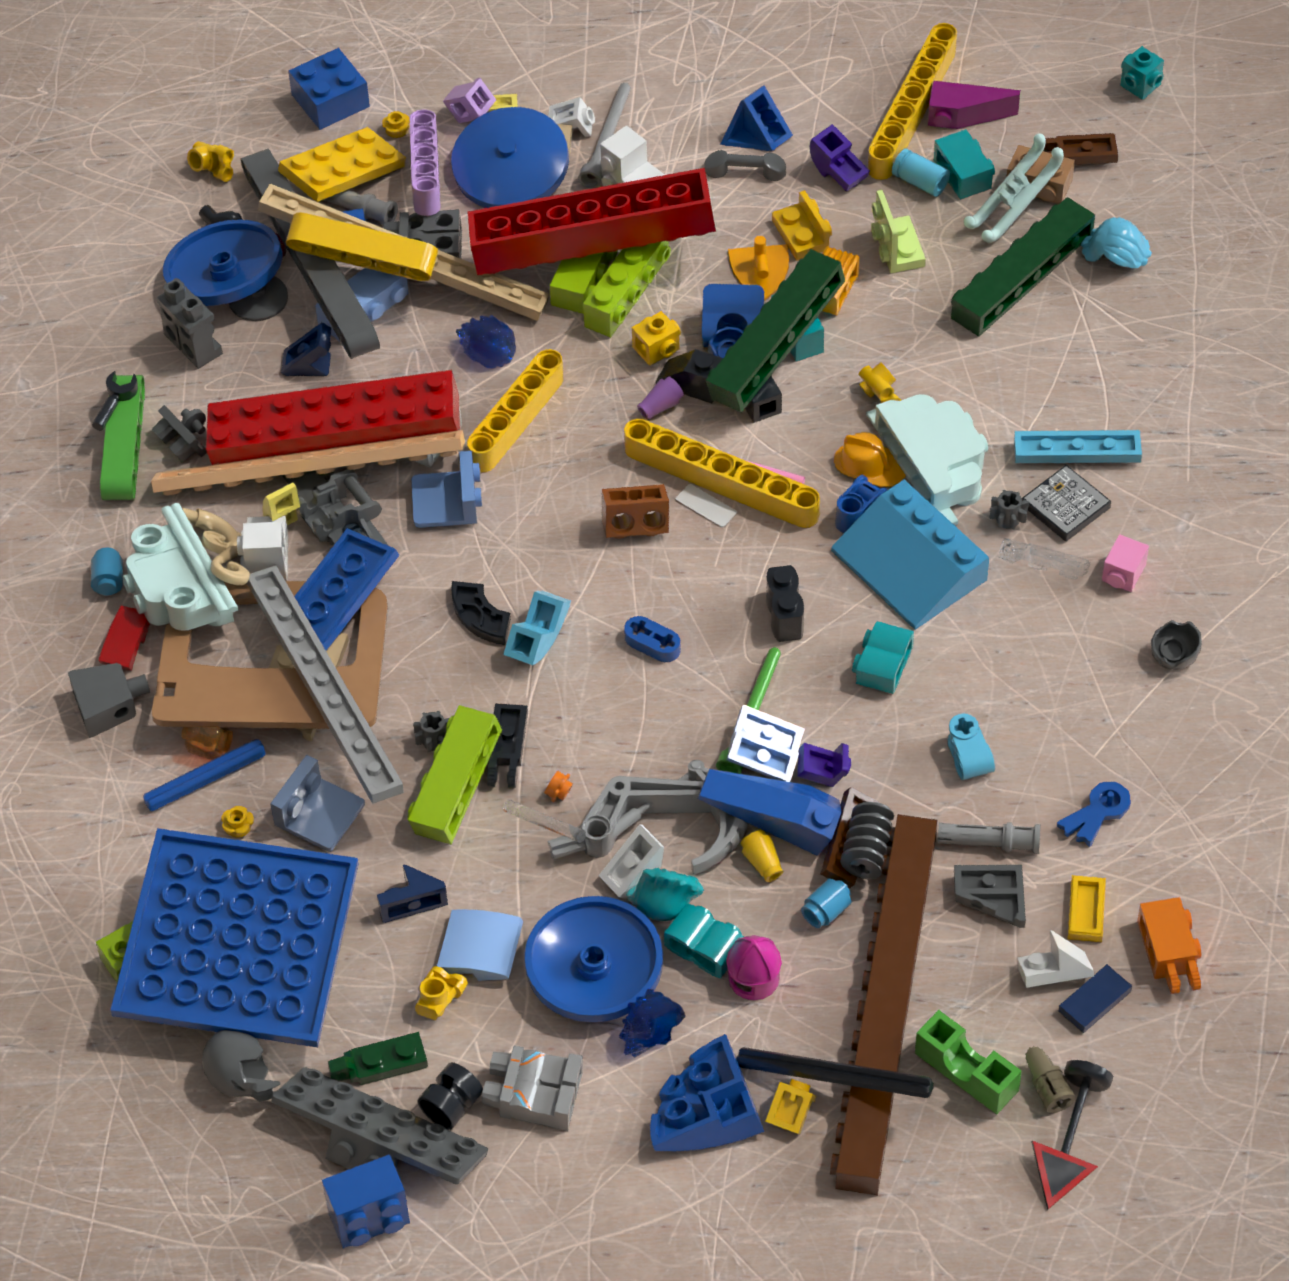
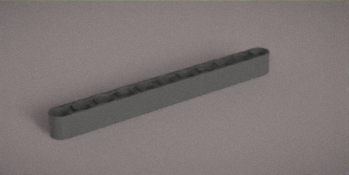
[240,149,380,359]

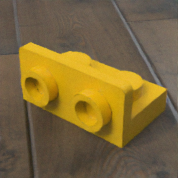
[772,190,832,261]

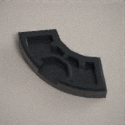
[451,581,511,645]

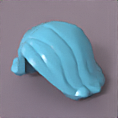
[1081,217,1152,268]

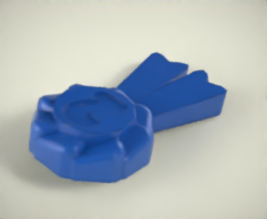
[1057,782,1131,847]

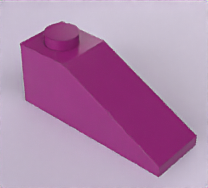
[928,81,1021,129]

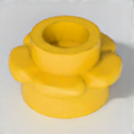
[382,111,410,138]
[221,806,254,838]

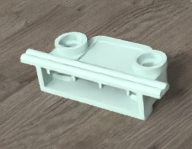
[866,394,988,526]
[122,503,238,631]

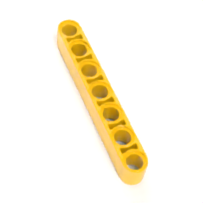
[868,23,957,180]
[624,419,820,528]

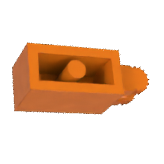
[1137,897,1202,994]

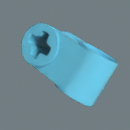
[947,713,995,780]

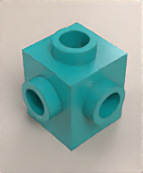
[1120,46,1164,100]

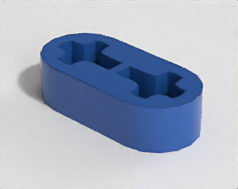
[624,616,681,662]

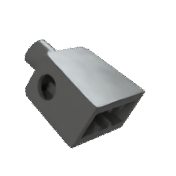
[68,663,150,738]

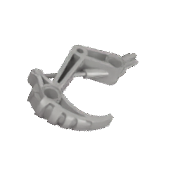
[548,760,749,874]

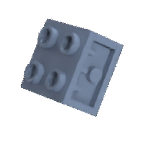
[270,755,365,852]

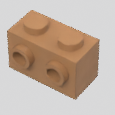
[1006,145,1075,204]

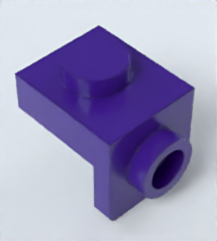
[797,743,851,787]

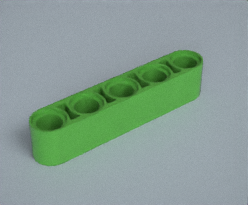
[100,375,145,500]

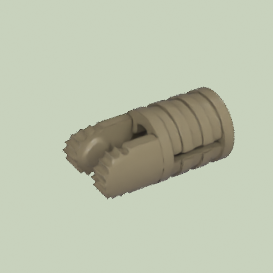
[1025,1046,1076,1113]

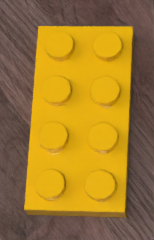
[278,127,406,202]

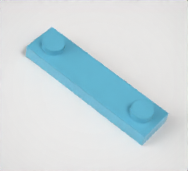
[1014,430,1142,463]

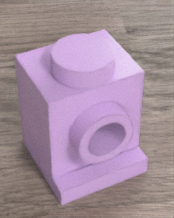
[443,78,496,123]

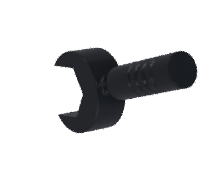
[92,371,138,431]

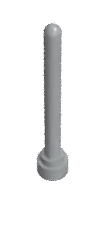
[578,83,631,188]

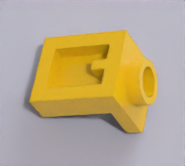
[765,1078,817,1135]

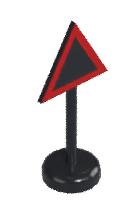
[1031,1060,1114,1210]

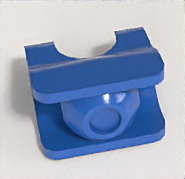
[702,284,764,347]

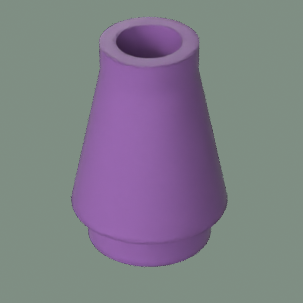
[637,377,684,420]

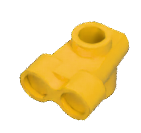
[187,141,234,182]
[858,362,901,403]
[415,966,468,1020]

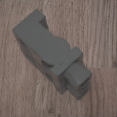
[384,209,462,259]
[156,278,223,369]

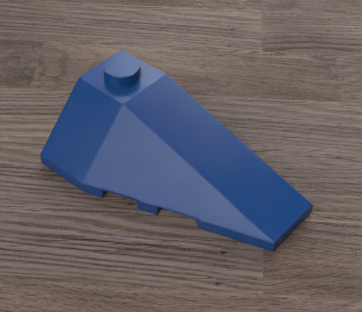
[697,769,841,856]

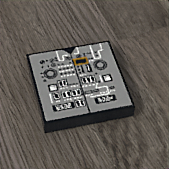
[1022,465,1111,542]

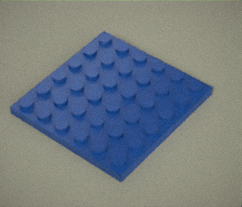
[110,828,359,1048]

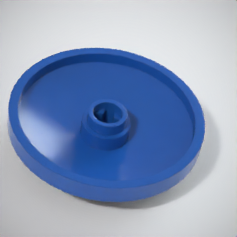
[451,107,569,208]
[163,220,283,306]
[525,896,663,1022]

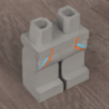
[482,1045,583,1131]

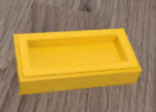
[1067,875,1106,943]

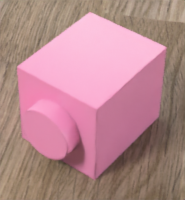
[1102,534,1149,592]

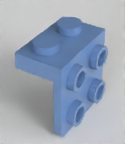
[411,451,482,528]

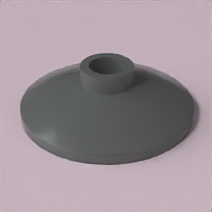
[228,276,288,321]

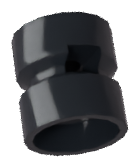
[417,1062,483,1130]

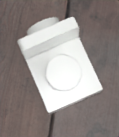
[548,97,595,137]

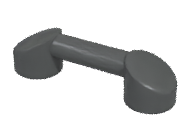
[704,150,786,181]

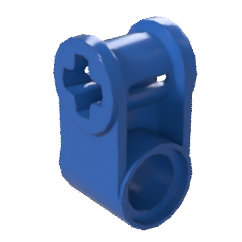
[835,475,888,533]

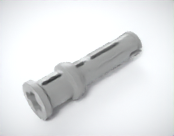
[323,190,398,226]
[938,822,1041,854]

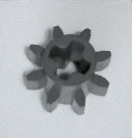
[989,490,1029,530]
[413,711,449,752]

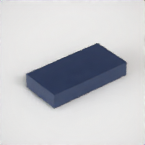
[1058,964,1132,1033]

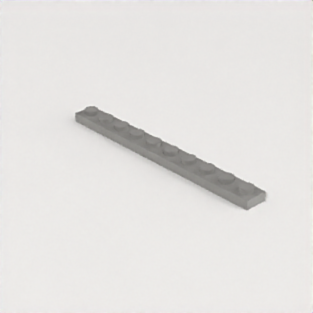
[247,565,404,804]

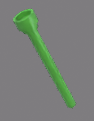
[716,647,781,774]

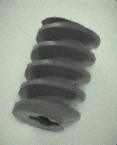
[840,802,895,880]

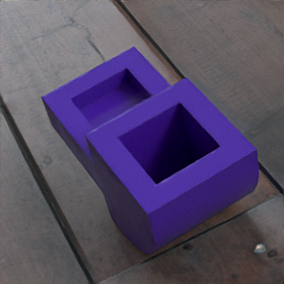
[809,124,870,192]

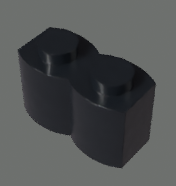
[766,565,804,642]

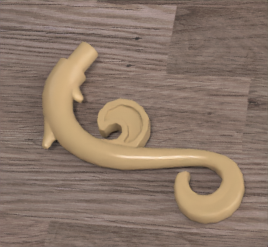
[182,507,250,585]

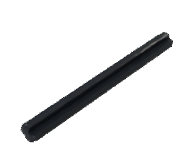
[736,1047,934,1098]

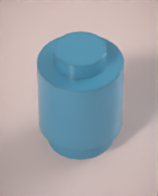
[91,547,123,596]
[801,879,851,928]

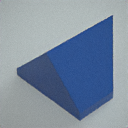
[720,85,793,151]

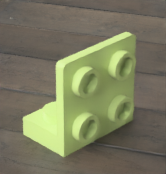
[871,190,926,274]

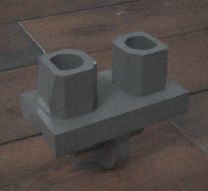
[152,405,207,462]

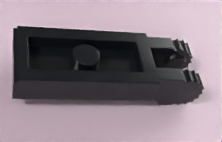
[487,703,528,788]

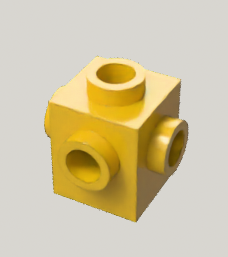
[631,311,681,366]

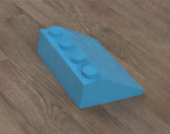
[831,479,989,630]

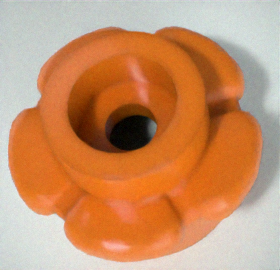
[544,771,573,802]

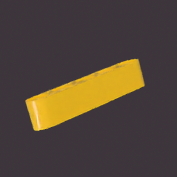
[285,212,438,281]
[467,349,564,473]

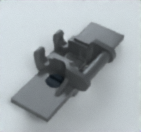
[282,469,389,546]

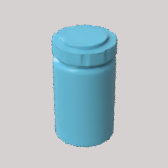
[892,148,950,197]

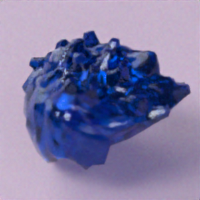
[456,315,516,369]
[619,989,686,1058]

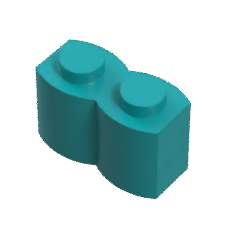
[852,621,914,694]
[664,903,744,979]

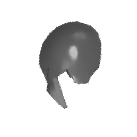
[202,1030,280,1102]

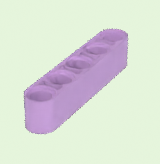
[410,109,441,216]

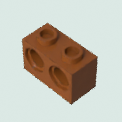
[602,484,669,539]

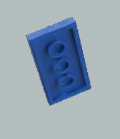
[294,528,399,651]

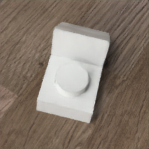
[598,824,664,899]
[1017,930,1094,988]

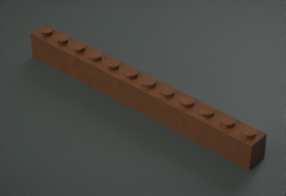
[830,814,938,1196]

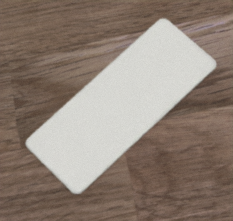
[675,484,737,527]

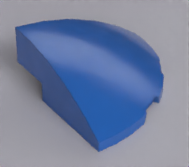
[650,1034,765,1152]

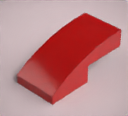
[98,605,150,671]

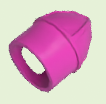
[726,935,782,1001]

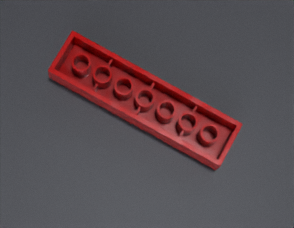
[467,168,716,276]
[206,370,460,465]

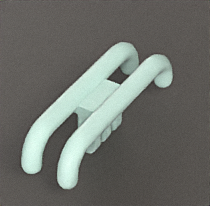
[963,133,1064,243]

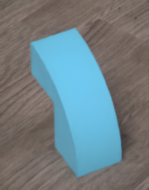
[503,590,571,665]

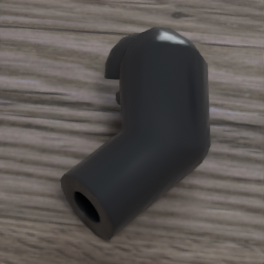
[199,205,243,225]

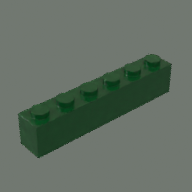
[951,197,1096,337]
[706,249,845,413]

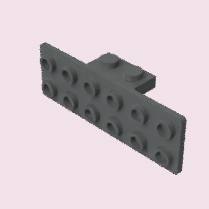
[271,1067,488,1185]

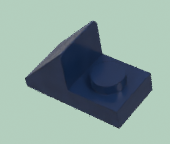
[281,322,331,377]
[377,864,448,923]

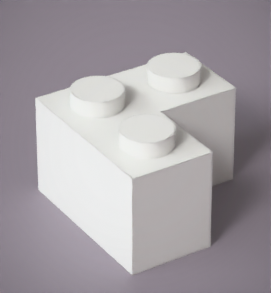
[600,125,665,186]
[237,516,288,581]

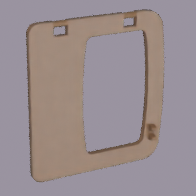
[152,581,388,729]

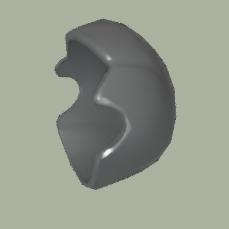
[1151,620,1202,670]

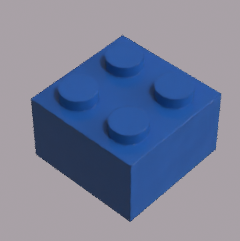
[288,47,370,130]
[322,1154,410,1248]

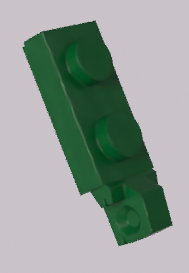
[328,1032,428,1085]

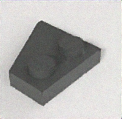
[954,865,1026,928]

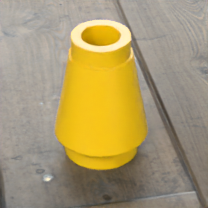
[740,830,784,882]

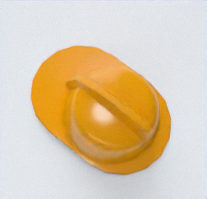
[834,432,906,487]

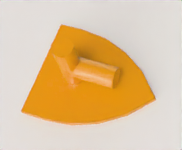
[728,236,789,301]

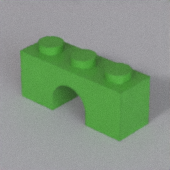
[915,1010,1022,1114]

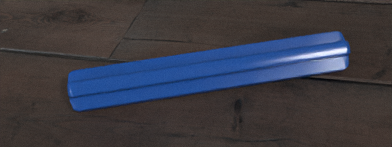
[143,739,266,811]

